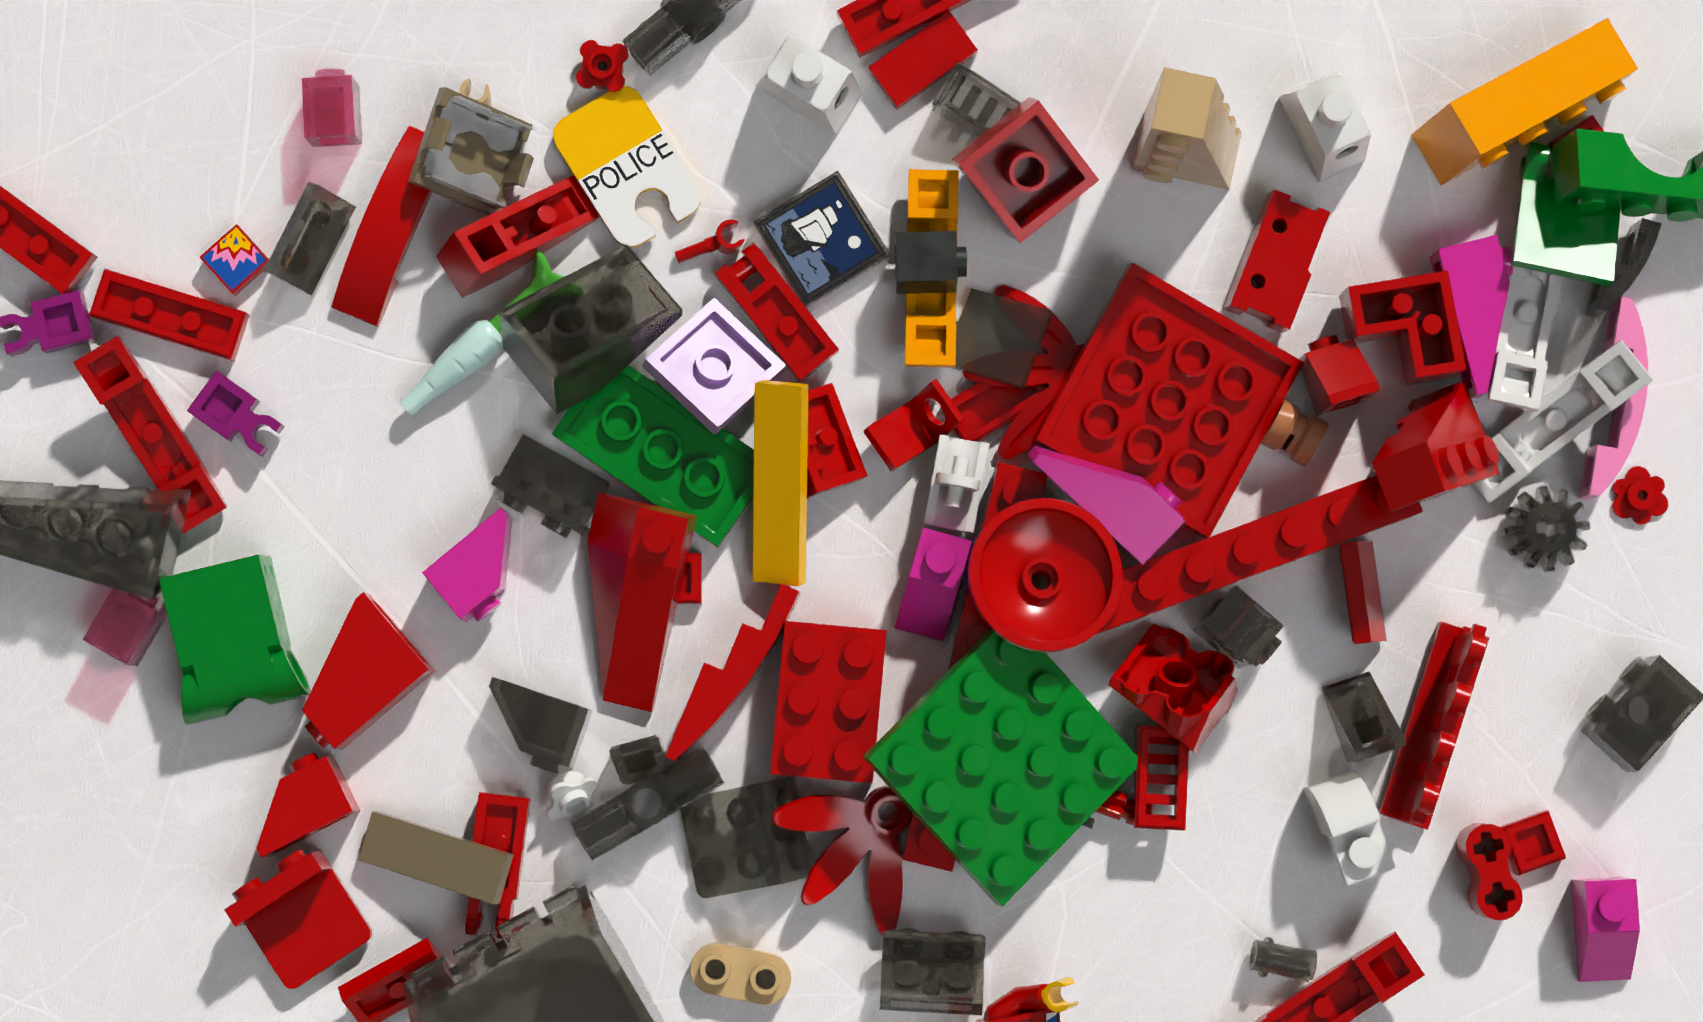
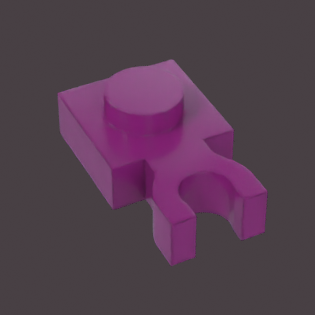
[0,290,95,356]
[187,370,285,457]

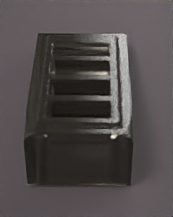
[931,62,1021,138]

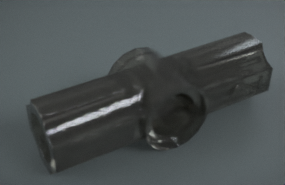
[622,0,742,76]
[571,746,725,861]

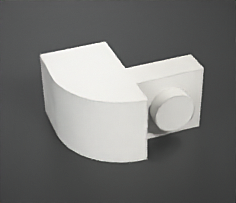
[1303,771,1396,886]

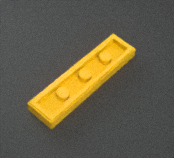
[753,380,808,587]

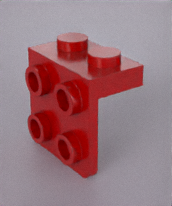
[224,849,372,989]

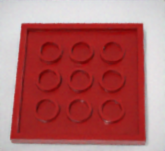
[1032,263,1304,538]

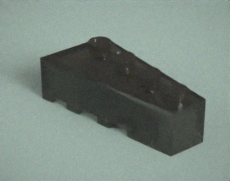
[0,480,191,600]

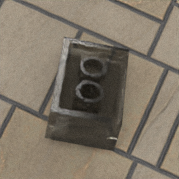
[499,244,683,414]

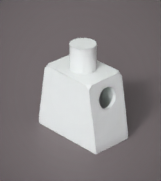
[756,34,862,135]
[1279,71,1371,182]

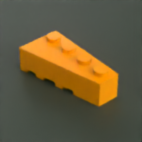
[1411,18,1638,186]

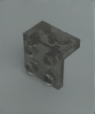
[680,776,812,898]

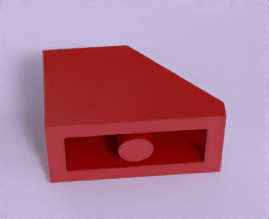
[1299,335,1380,416]
[256,752,360,858]

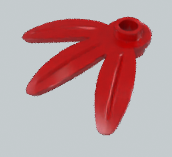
[962,285,1084,459]
[772,786,912,936]

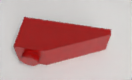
[436,175,600,298]

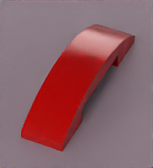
[331,126,432,328]
[73,335,227,534]
[1254,931,1425,1022]

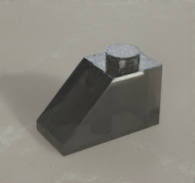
[489,677,593,774]

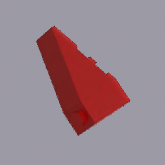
[587,493,697,712]

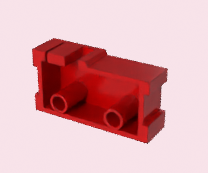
[1223,189,1330,333]

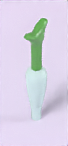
[399,251,581,416]

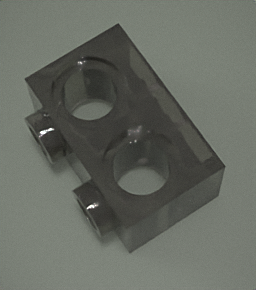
[1193,585,1284,669]

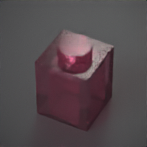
[301,69,362,147]
[83,584,167,666]

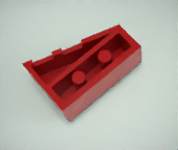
[1372,380,1500,512]

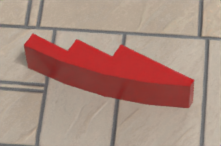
[665,584,800,761]

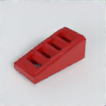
[1133,726,1189,831]

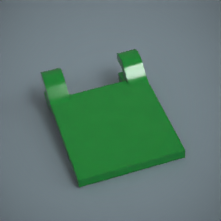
[1511,142,1621,286]

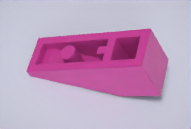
[1429,235,1513,400]
[1028,446,1186,565]

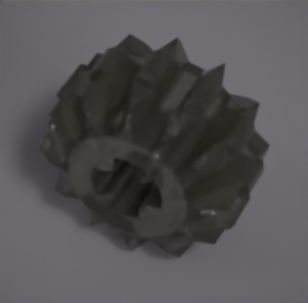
[1501,486,1591,572]

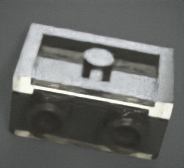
[490,434,612,539]
[879,928,986,1015]

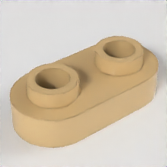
[690,942,791,1005]

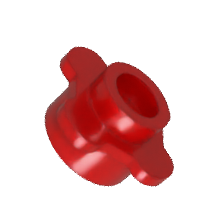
[576,40,629,92]

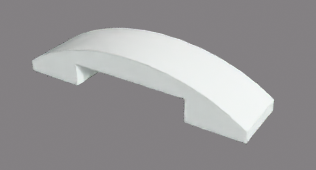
[1487,252,1560,412]
[1474,339,1654,504]

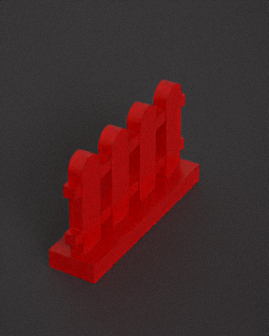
[1378,621,1490,830]

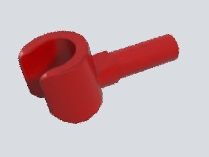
[675,219,745,263]

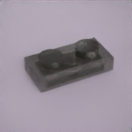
[264,182,356,296]

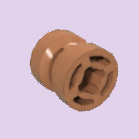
[1260,399,1329,467]

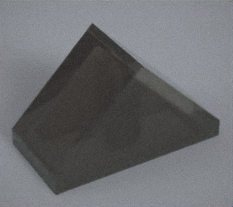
[1322,671,1406,762]

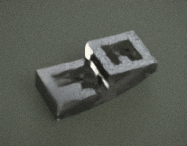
[1585,218,1662,318]

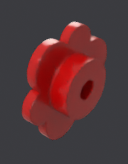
[1612,466,1668,525]

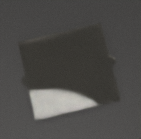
[948,288,1053,389]

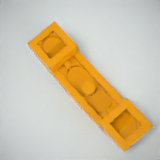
[905,169,959,368]

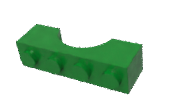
[1552,129,1703,222]

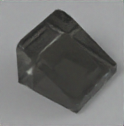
[609,735,670,785]

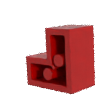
[1339,270,1466,386]

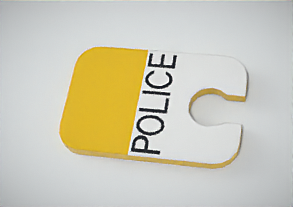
[553,86,701,248]

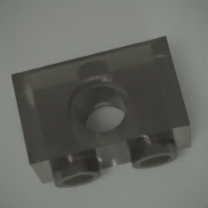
[1581,655,1703,772]

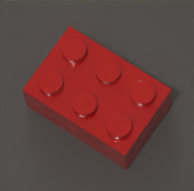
[770,621,887,784]

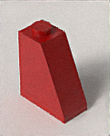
[302,592,435,750]

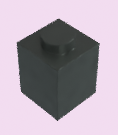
[895,231,967,294]

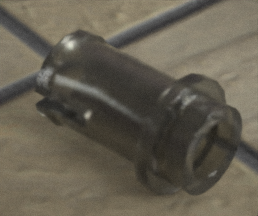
[1249,937,1317,982]

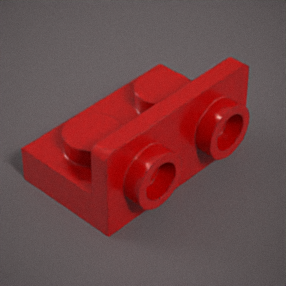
[807,383,867,500]

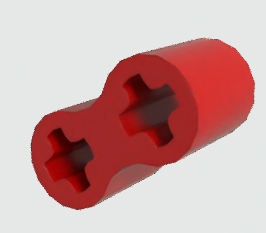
[1456,823,1523,920]

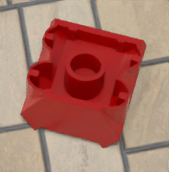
[1108,623,1238,755]

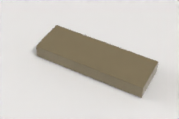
[358,811,514,904]

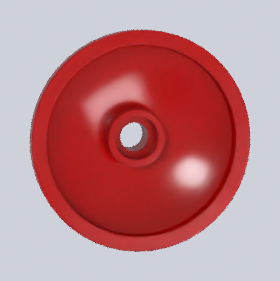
[968,498,1123,653]

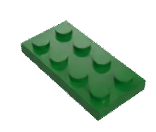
[552,351,754,548]

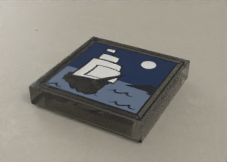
[753,171,890,308]

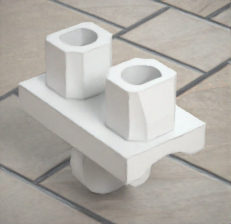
[923,434,990,534]

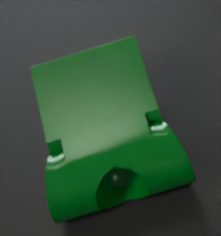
[159,554,311,725]

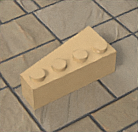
[1133,67,1242,190]

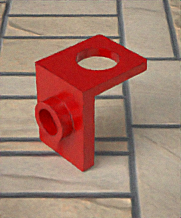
[863,379,964,471]

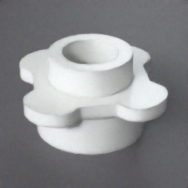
[546,771,598,819]

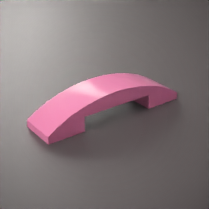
[1578,296,1648,501]

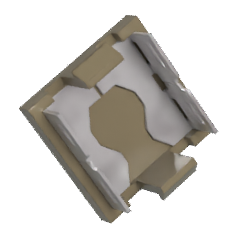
[408,87,534,215]

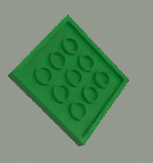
[862,629,1138,907]

